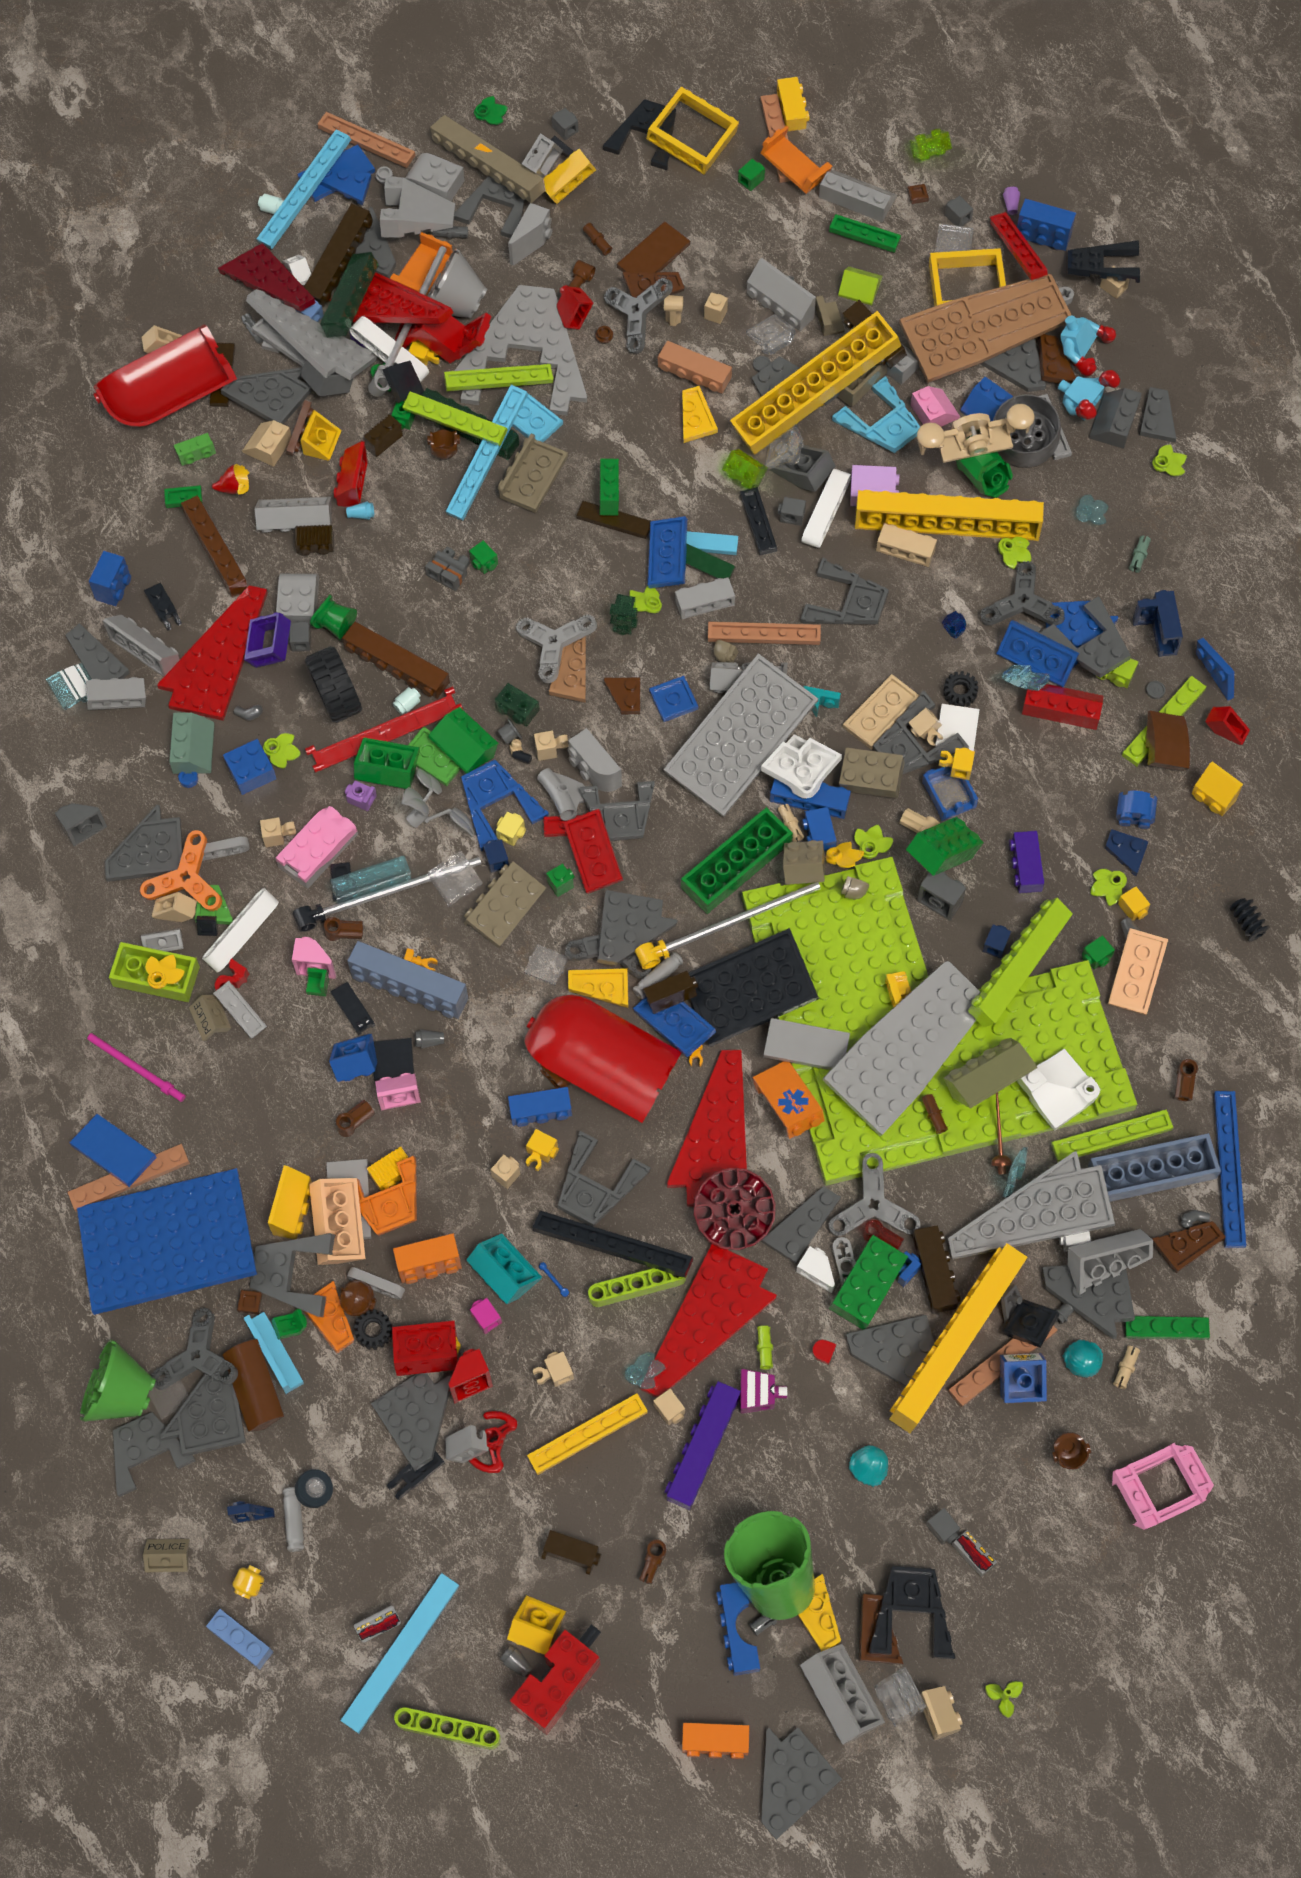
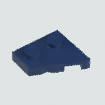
[1105,829,1149,876]
[227,1501,275,1524]

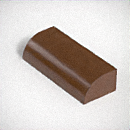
[222,1339,284,1432]

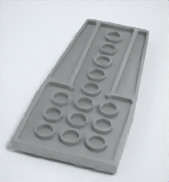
[822,961,981,1136]

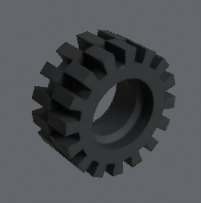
[943,671,979,707]
[354,1309,392,1350]

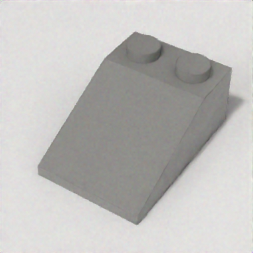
[508,203,552,266]

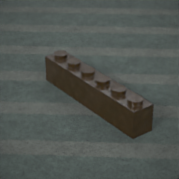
[304,203,373,308]

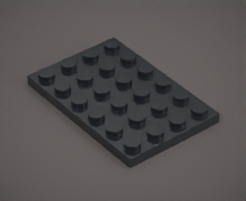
[689,928,819,1047]

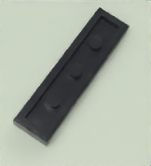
[740,487,777,556]

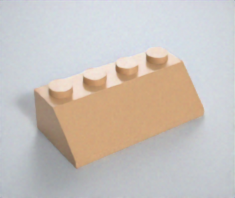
[309,1178,366,1265]

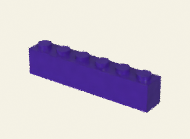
[665,1381,741,1511]

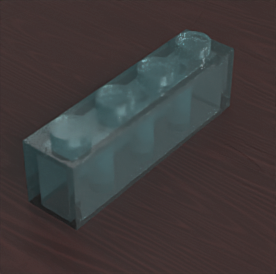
[330,856,411,904]

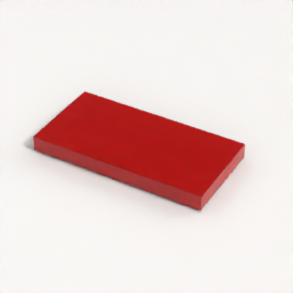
[563,809,624,894]

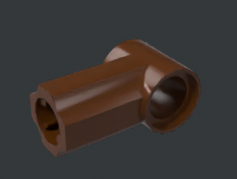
[324,917,363,941]
[1174,1059,1198,1102]
[336,1100,375,1137]

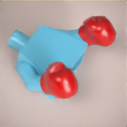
[1061,316,1116,377]
[1058,370,1121,420]

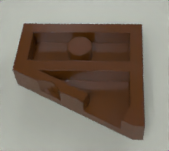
[604,677,640,715]

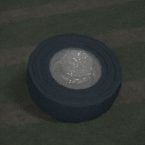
[295,1469,333,1508]

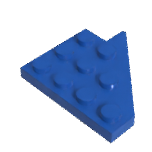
[1045,601,1118,668]

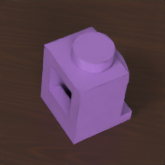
[345,781,377,811]

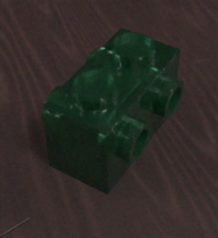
[610,594,638,635]
[495,683,540,727]

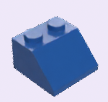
[960,377,1013,422]
[329,1034,377,1082]

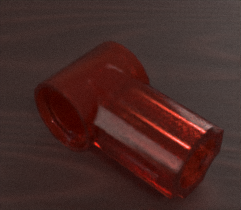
[863,1219,904,1250]

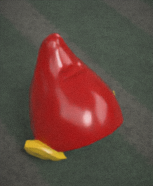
[212,464,250,495]

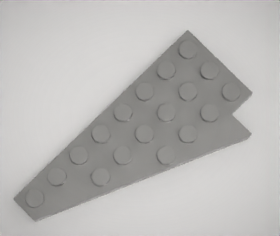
[246,289,377,380]
[948,1151,1115,1260]

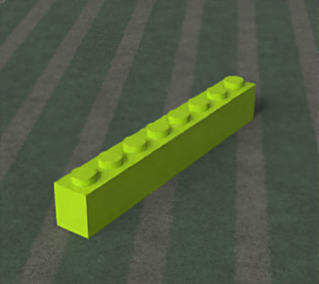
[968,897,1073,1027]

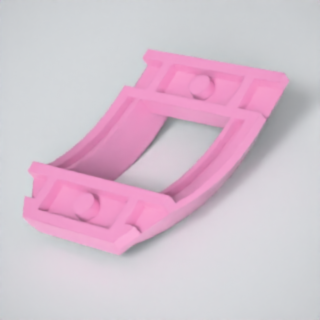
[1112,1443,1214,1530]

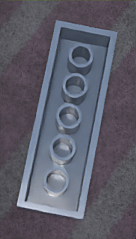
[348,941,468,1019]
[1088,1133,1221,1202]

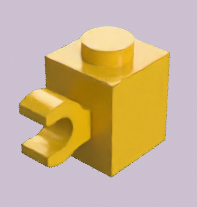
[408,340,440,366]
[939,748,975,780]
[526,1129,559,1171]

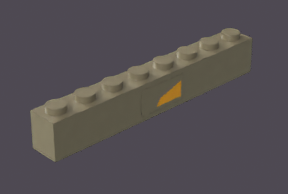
[430,115,546,203]

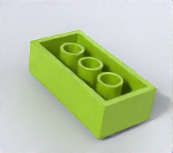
[109,942,200,1003]

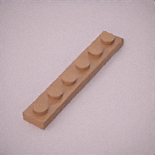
[760,94,791,183]
[317,112,415,168]
[708,622,821,645]
[68,1144,190,1212]
[948,1325,1058,1408]

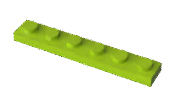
[444,364,553,391]
[402,391,508,446]
[1122,676,1207,767]
[1051,1109,1174,1162]

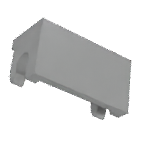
[446,1425,489,1463]

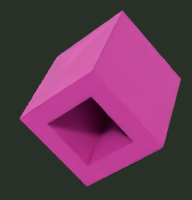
[470,1298,502,1334]

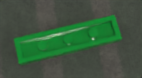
[829,214,901,253]
[1125,1316,1210,1340]

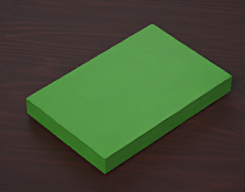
[409,726,461,786]

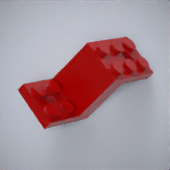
[394,313,491,363]

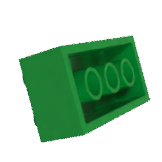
[906,817,984,876]
[828,1235,908,1330]

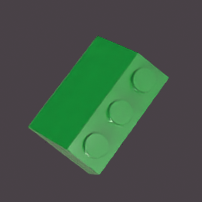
[428,707,499,774]
[354,737,419,789]

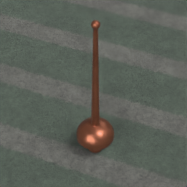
[991,1092,1012,1175]

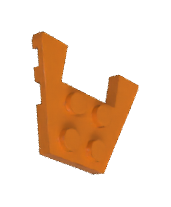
[357,1156,417,1236]

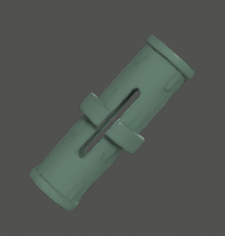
[1129,535,1151,573]

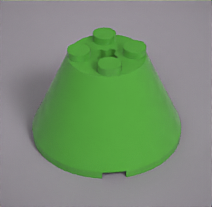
[80,1340,156,1422]

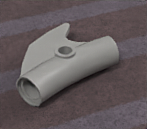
[537,768,585,821]

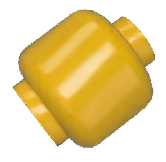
[232,1565,264,1599]

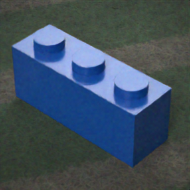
[508,1087,572,1127]

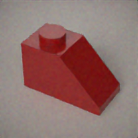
[1205,706,1250,745]

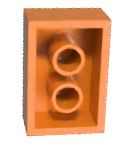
[393,1233,462,1284]

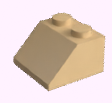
[242,420,291,467]
[919,1686,962,1741]

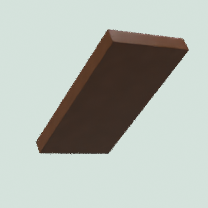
[617,222,691,273]

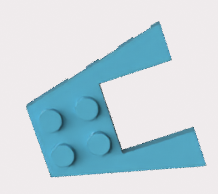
[832,376,920,453]

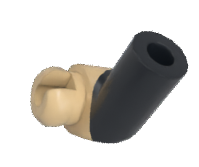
[509,739,532,764]

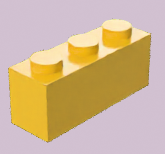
[777,77,809,131]
[544,149,596,204]

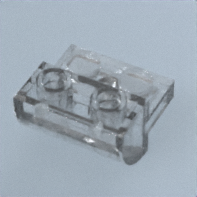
[874,1667,926,1727]

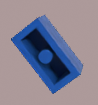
[802,807,837,851]

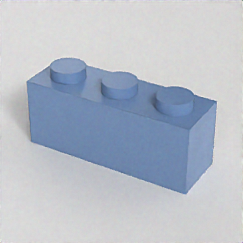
[206,1609,273,1670]

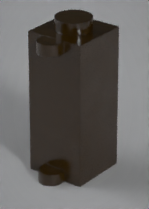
[643,971,698,1014]
[541,1530,602,1575]

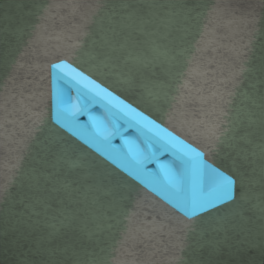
[244,1312,304,1394]

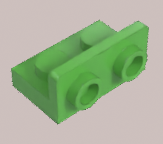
[174,433,216,466]

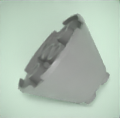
[428,248,488,318]

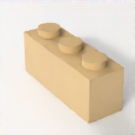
[876,523,937,567]

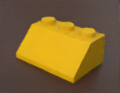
[268,1165,312,1240]

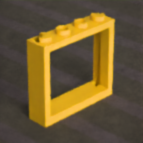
[646,87,739,175]
[929,248,1006,306]

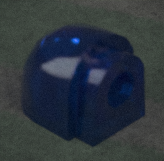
[942,611,967,638]

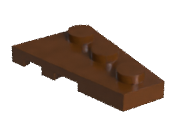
[622,272,685,298]
[1038,334,1076,384]
[1152,1221,1226,1273]

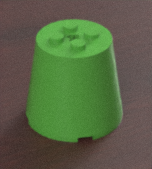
[724,1511,815,1620]

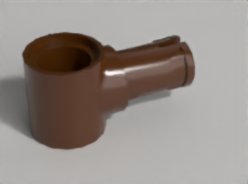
[569,260,596,288]
[639,1540,666,1584]

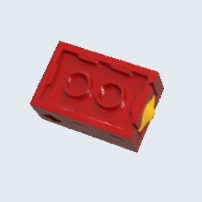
[392,1320,461,1376]

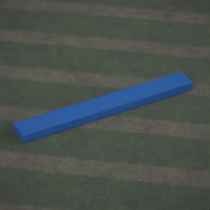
[1214,1091,1246,1248]

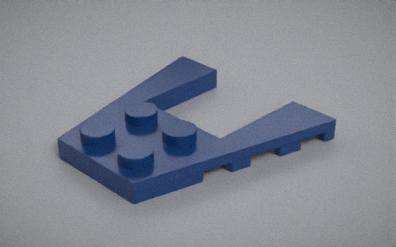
[461,760,549,851]

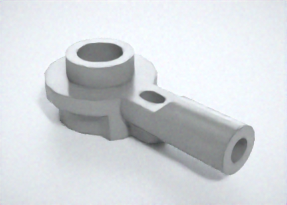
[376,166,393,184]

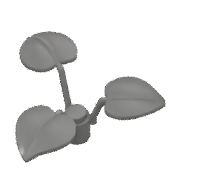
[402,769,474,837]

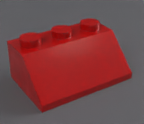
[334,441,368,507]
[448,1349,493,1403]

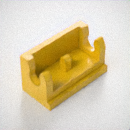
[885,971,911,1008]

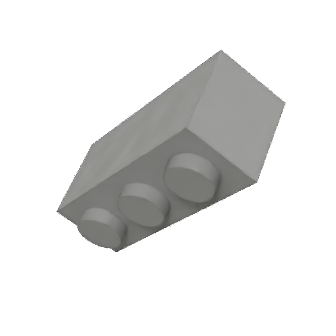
[675,577,735,619]
[86,677,146,710]

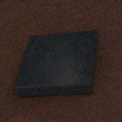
[383,360,425,403]
[374,1038,414,1081]
[1002,1299,1059,1348]

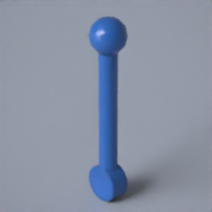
[539,1262,569,1297]

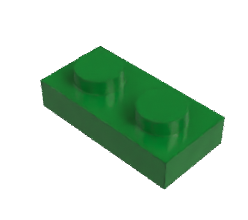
[164,485,203,508]

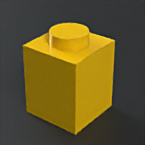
[1118,886,1150,921]

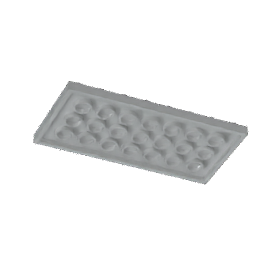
[664,654,818,817]

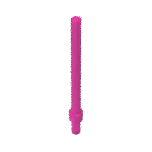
[87,1033,186,1102]

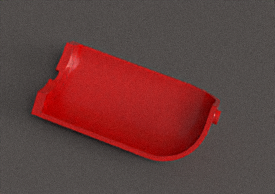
[93,324,237,426]
[525,995,681,1123]

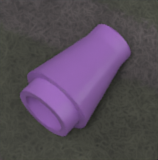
[1003,187,1020,215]

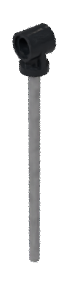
[292,857,481,932]

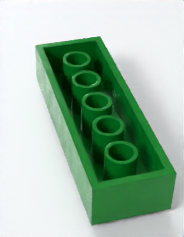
[681,807,793,914]

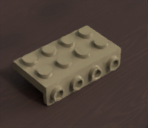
[498,433,568,513]
[464,862,546,948]

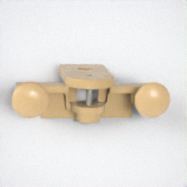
[917,404,1035,463]

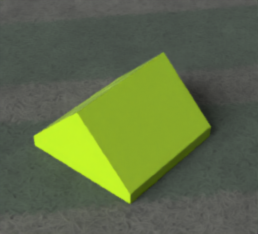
[838,267,883,306]

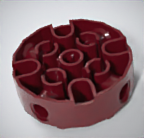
[693,1168,776,1251]

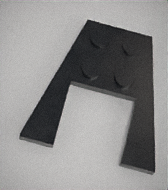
[603,99,676,170]
[1068,240,1140,283]
[868,1566,955,1660]

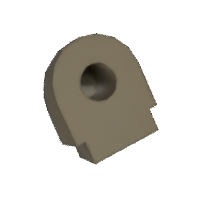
[714,640,739,662]
[841,876,869,900]

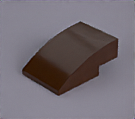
[1146,711,1190,771]

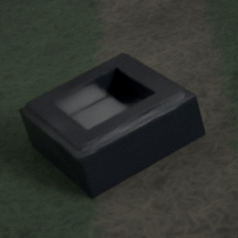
[196,916,218,936]

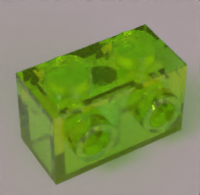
[910,128,952,161]
[722,449,768,489]

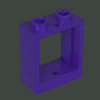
[244,612,291,668]

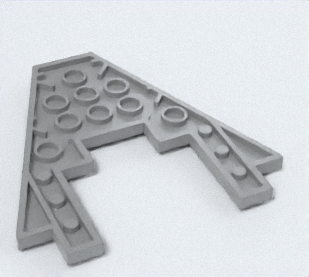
[455,285,587,416]

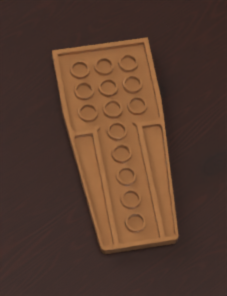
[899,274,1072,383]

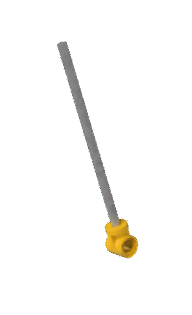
[635,882,820,969]

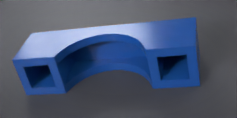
[716,1583,760,1676]

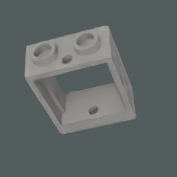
[522,133,563,178]

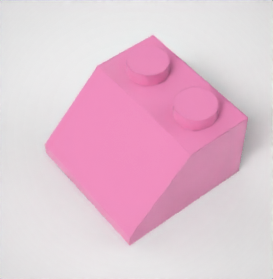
[911,386,960,427]
[292,937,336,979]
[375,1073,421,1110]

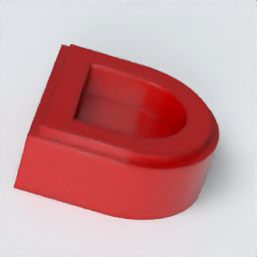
[812,1340,837,1365]

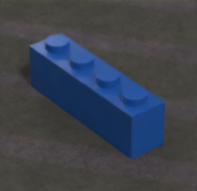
[770,779,851,819]

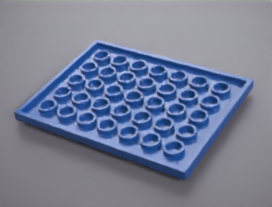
[77,1168,257,1315]

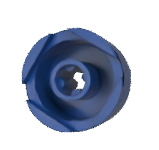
[1116,791,1157,829]

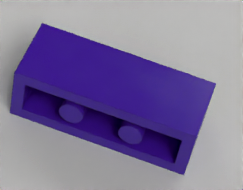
[1009,831,1044,893]

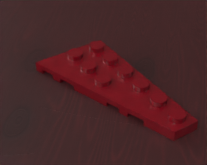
[218,243,316,312]

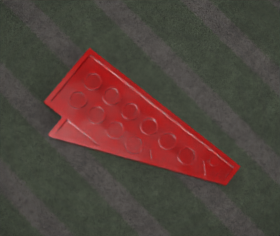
[327,269,453,324]
[157,585,268,721]
[667,1050,747,1207]
[640,1244,777,1398]

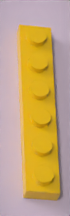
[527,1393,648,1475]

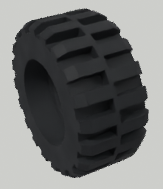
[305,646,362,723]

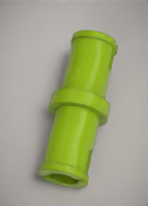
[757,1326,773,1370]

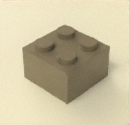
[783,840,825,885]

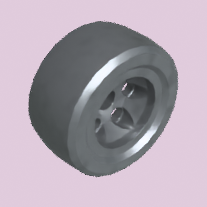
[993,394,1061,468]

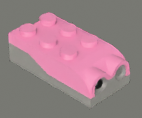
[276,806,358,889]

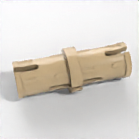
[778,804,804,842]
[1113,1346,1140,1389]

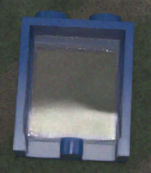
[922,767,978,821]

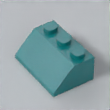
[467,1234,542,1304]

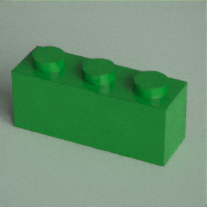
[600,458,619,515]

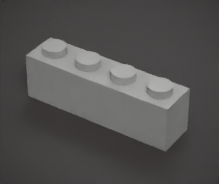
[710,662,788,693]
[1068,1229,1153,1294]

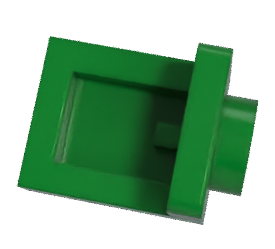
[272,1309,307,1340]

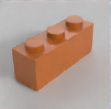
[682,1723,749,1759]

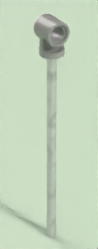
[368,246,447,397]

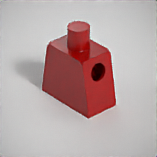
[557,285,594,329]

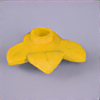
[825,842,864,868]
[145,955,185,989]

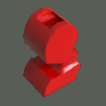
[215,958,249,991]

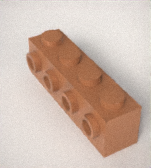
[658,341,732,393]

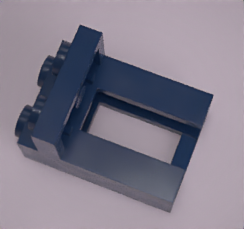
[1132,590,1183,657]

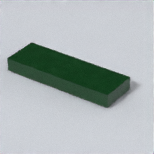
[686,544,736,580]

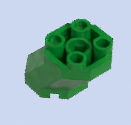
[956,435,1013,498]

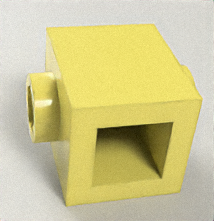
[496,812,526,846]

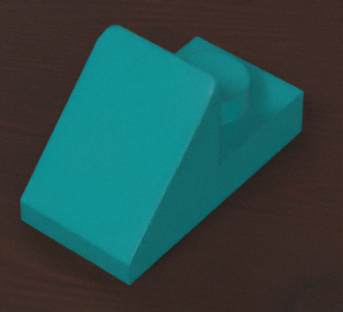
[804,686,841,717]

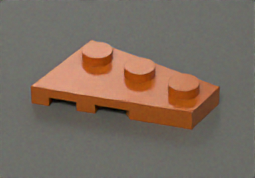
[303,1281,354,1353]

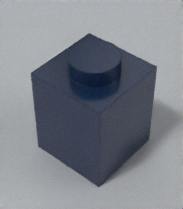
[483,839,509,873]
[983,924,1011,959]

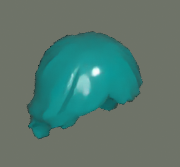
[1062,1340,1103,1378]
[849,1445,888,1487]

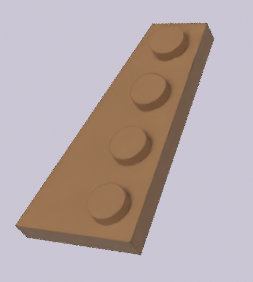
[549,636,586,703]

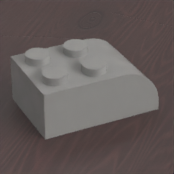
[405,153,465,201]
[276,573,319,627]
[568,728,622,792]

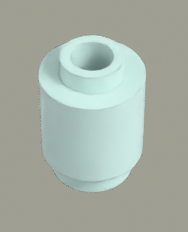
[258,194,284,214]
[392,687,421,715]

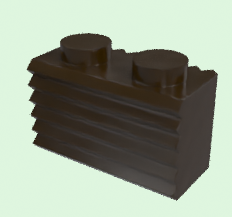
[364,415,403,457]
[295,525,334,555]

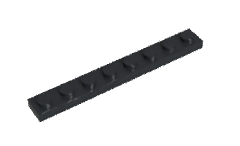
[532,1211,693,1278]

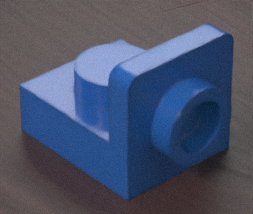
[898,1251,921,1287]

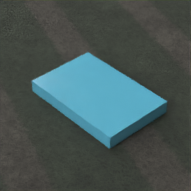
[512,394,563,442]

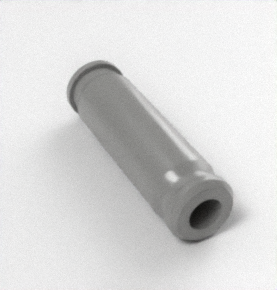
[633,952,683,999]
[283,1487,304,1552]

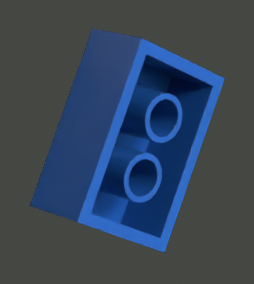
[1017,199,1076,251]

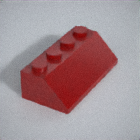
[1022,681,1103,730]

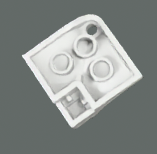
[761,734,842,799]
[1017,1049,1100,1131]

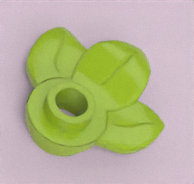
[1152,444,1187,476]
[998,537,1031,569]
[629,586,662,613]
[263,733,301,768]
[854,825,893,859]
[1091,869,1127,906]

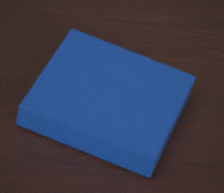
[649,676,698,722]

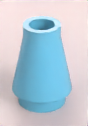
[346,501,375,520]

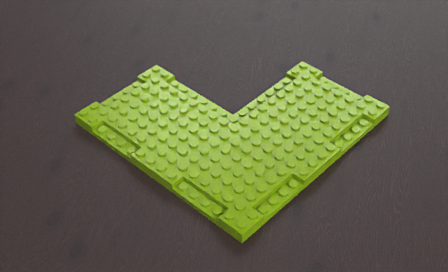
[742,857,1138,1186]

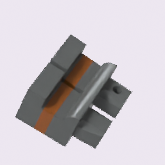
[425,547,470,592]

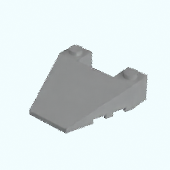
[380,177,455,237]

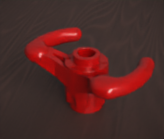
[469,1411,517,1473]

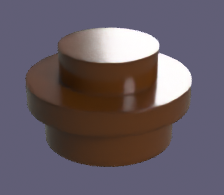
[596,326,613,343]

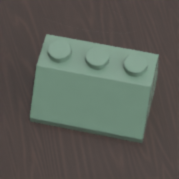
[170,713,215,774]

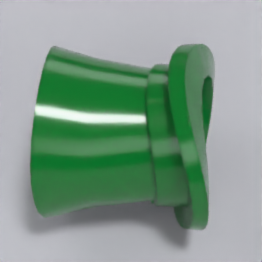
[310,594,357,640]

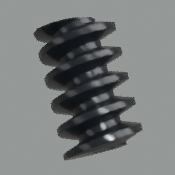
[1229,898,1270,942]

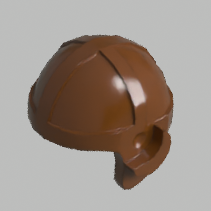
[427,429,460,460]
[339,1280,377,1316]
[1052,1432,1091,1470]

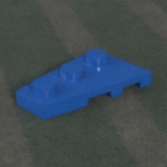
[320,167,371,205]
[1196,638,1234,701]

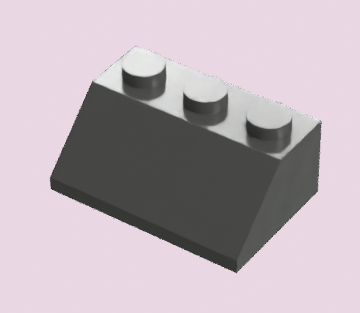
[1089,388,1142,449]

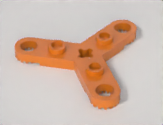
[140,830,223,912]

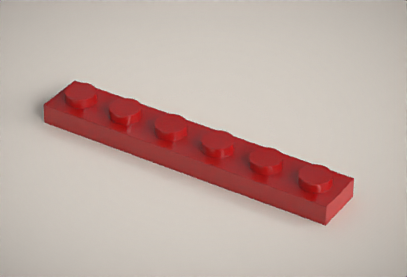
[989,212,1048,280]

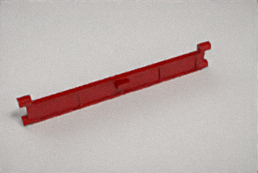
[305,686,463,773]

